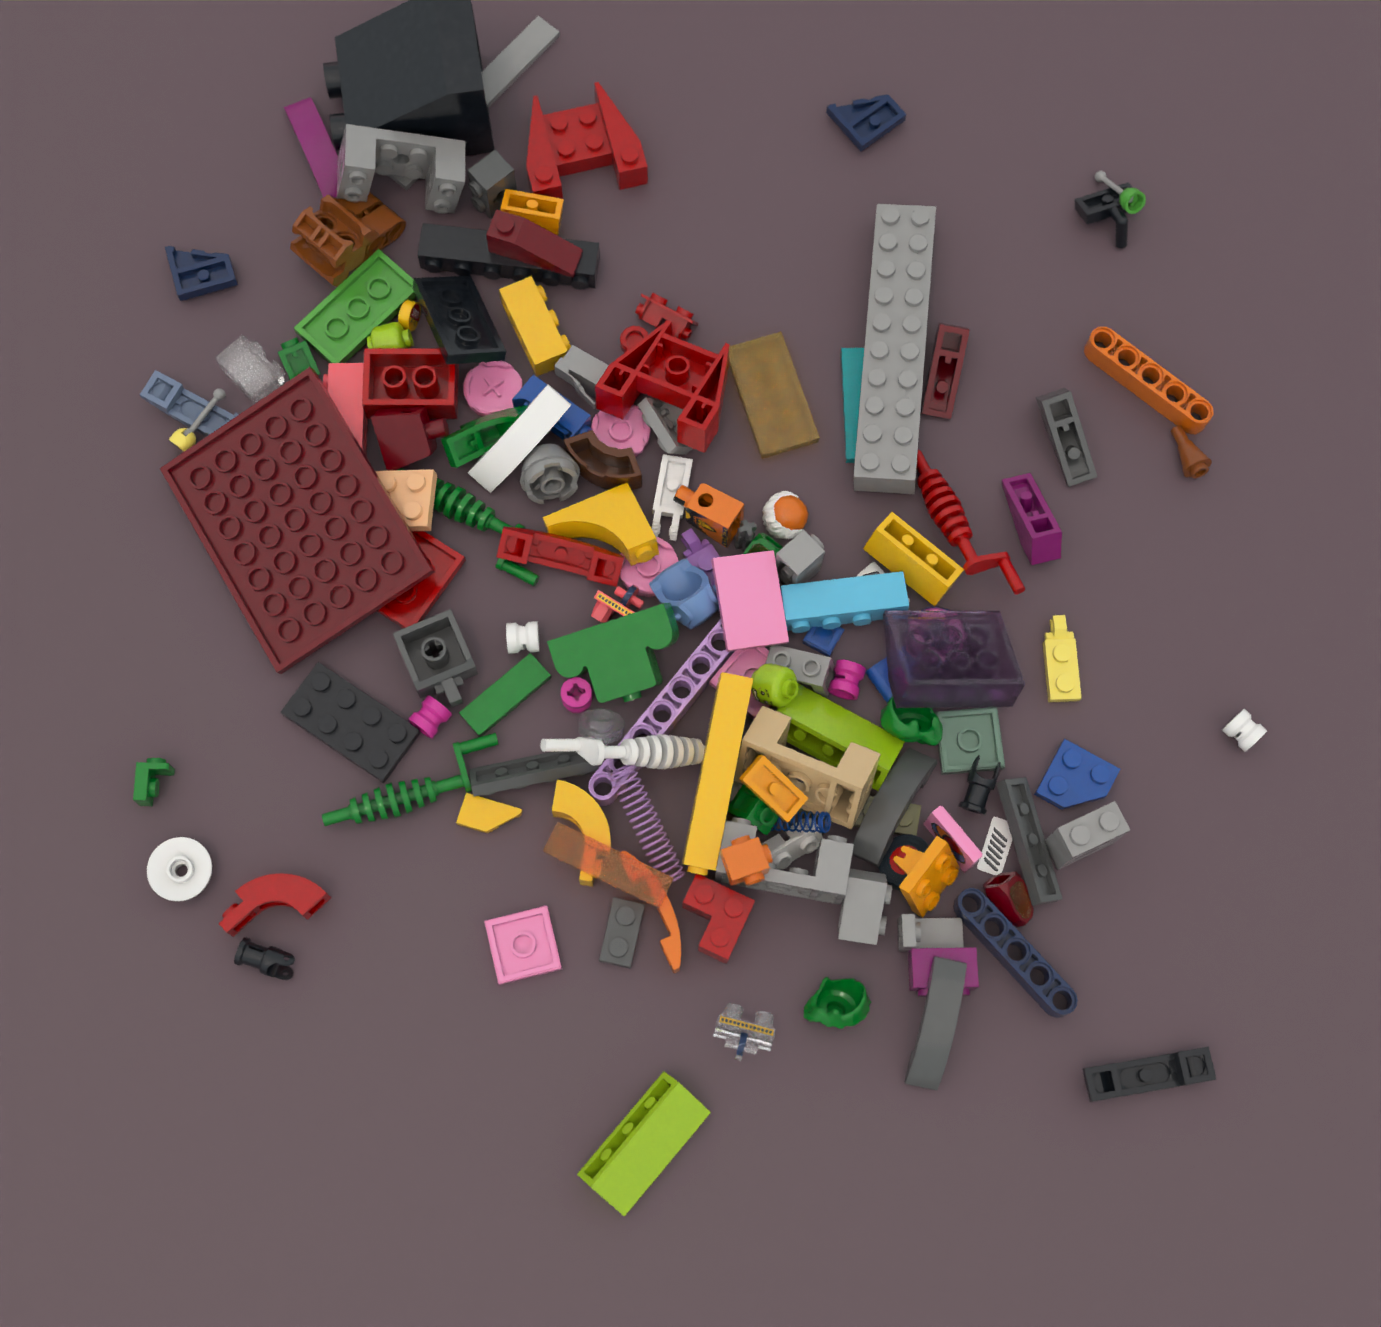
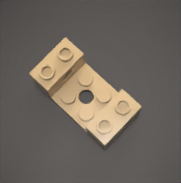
[734,706,881,830]

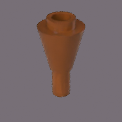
[1171,425,1212,479]

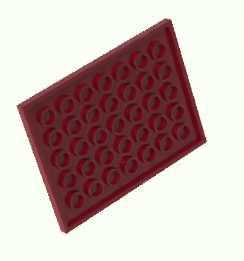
[160,367,435,674]

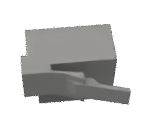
[554,345,609,409]

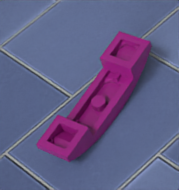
[284,97,338,199]

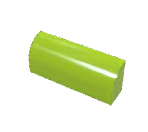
[777,683,905,791]
[577,1071,711,1216]

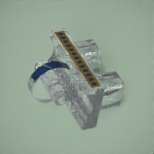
[713,1003,776,1061]

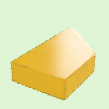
[456,793,523,834]

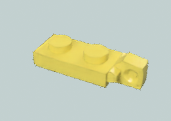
[1043,615,1081,702]

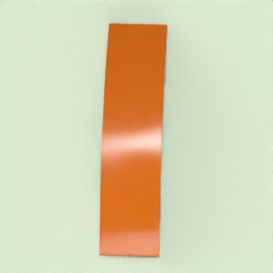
[619,850,681,974]

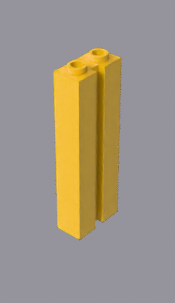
[682,672,754,876]

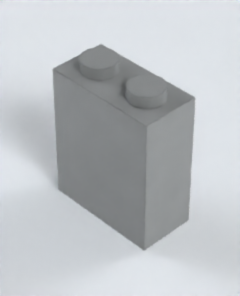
[1045,801,1130,870]

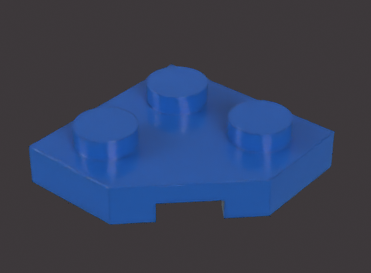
[1034,739,1120,810]

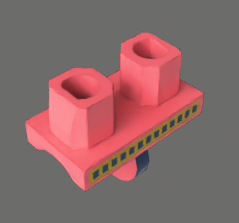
[591,585,645,623]

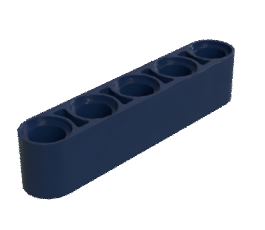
[953,888,1078,1018]

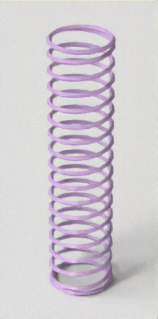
[607,765,686,886]

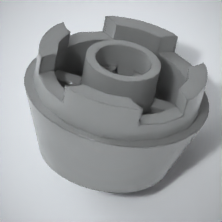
[520,444,580,504]

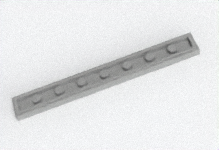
[388,15,560,190]

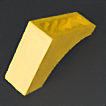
[543,482,659,566]

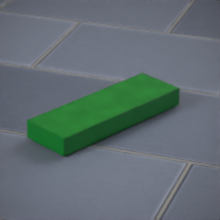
[459,653,551,737]

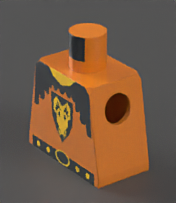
[673,483,744,548]

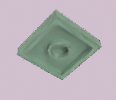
[935,707,1005,775]

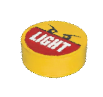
[398,300,421,331]

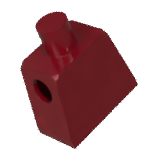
[370,406,449,471]

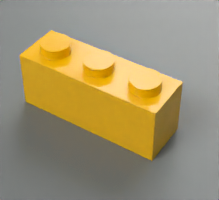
[499,276,571,377]
[863,512,964,607]

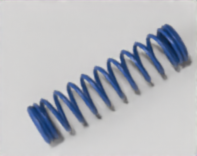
[770,811,831,833]

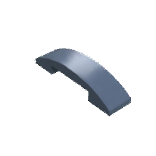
[140,370,239,436]

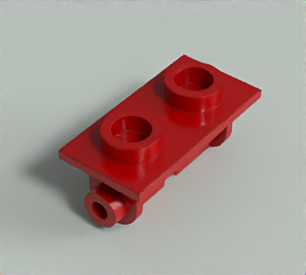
[635,292,699,341]

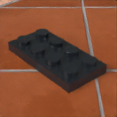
[412,275,507,364]
[281,662,421,783]

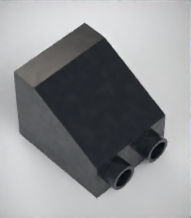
[323,0,494,156]

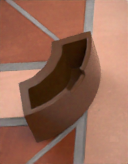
[564,430,642,490]

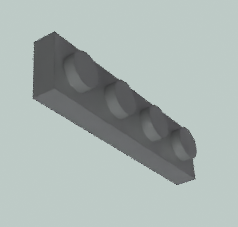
[469,752,598,797]
[996,777,1062,906]

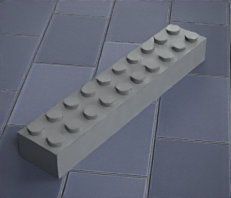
[853,204,936,494]

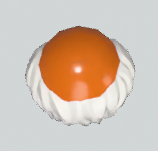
[762,491,808,539]

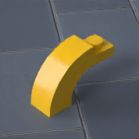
[552,780,611,886]

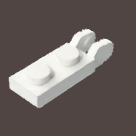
[651,454,693,541]

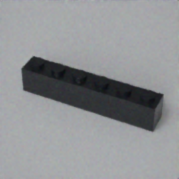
[417,223,600,289]

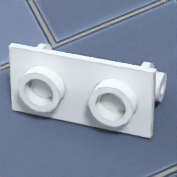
[761,818,823,870]

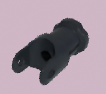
[959,755,1001,815]
[234,937,295,980]

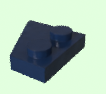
[826,94,907,152]
[165,246,238,301]

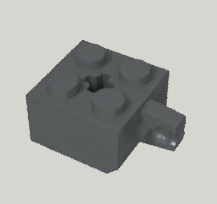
[392,609,478,708]

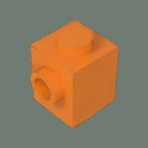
[720,835,773,886]

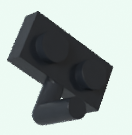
[1075,182,1133,248]

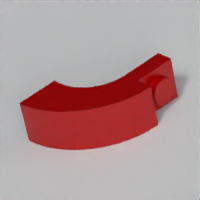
[218,873,331,937]

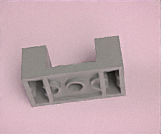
[337,124,465,214]
[714,818,854,905]

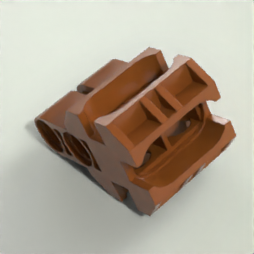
[290,191,406,287]

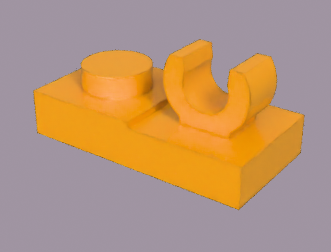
[739,754,809,823]

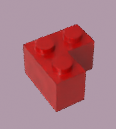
[682,874,755,964]

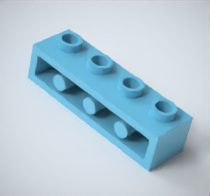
[780,571,909,633]

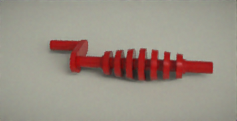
[917,450,1025,595]

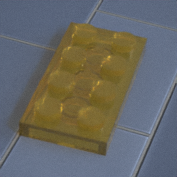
[729,332,820,459]

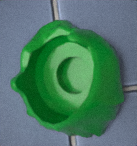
[880,694,943,746]
[803,977,871,1029]

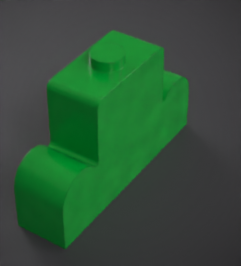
[547,602,679,703]

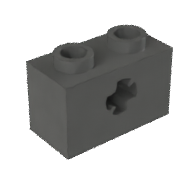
[468,150,517,219]

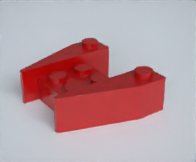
[526,82,648,199]
[595,320,730,453]

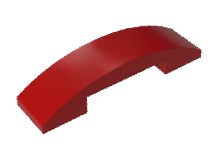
[496,527,624,587]

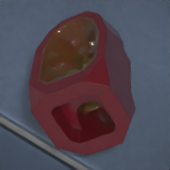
[982,871,1034,927]

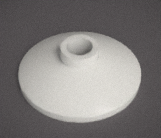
[147,837,212,902]

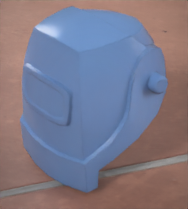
[649,559,719,630]

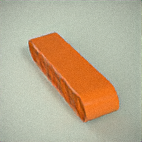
[1084,326,1214,435]

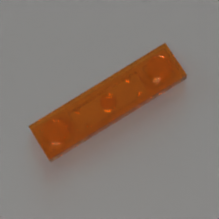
[543,822,674,909]

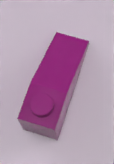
[1002,473,1062,565]

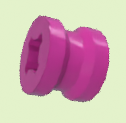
[561,677,593,713]

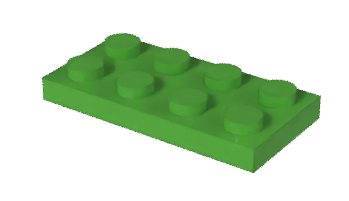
[294,249,416,363]

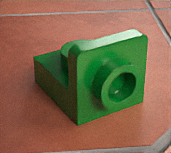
[277,337,320,380]
[133,758,175,806]
[727,784,779,835]

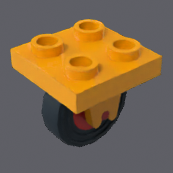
[878,834,960,918]

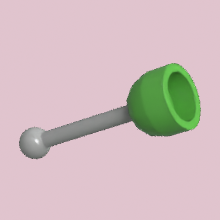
[1095,171,1146,214]

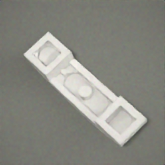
[468,384,571,493]

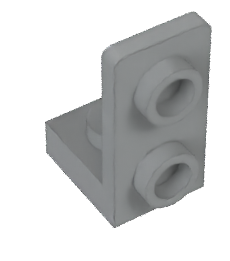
[765,645,835,698]
[897,914,964,952]

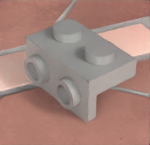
[637,397,693,455]

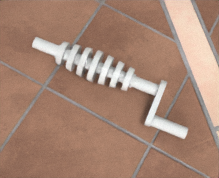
[541,734,705,769]

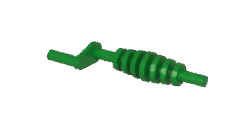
[397,468,540,587]
[322,733,499,826]

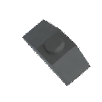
[1036,388,1097,487]

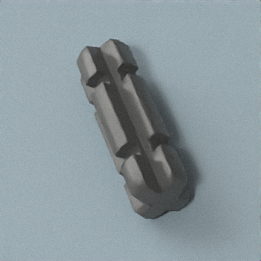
[734,519,757,551]

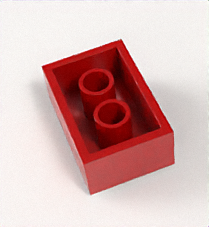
[362,348,459,419]

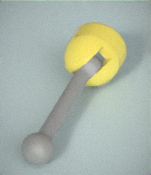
[168,388,226,452]

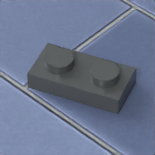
[599,897,645,969]

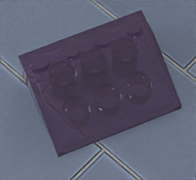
[883,610,1025,708]

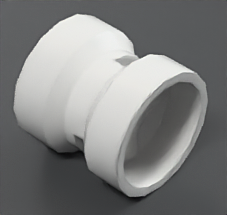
[506,621,540,654]
[1222,708,1267,752]

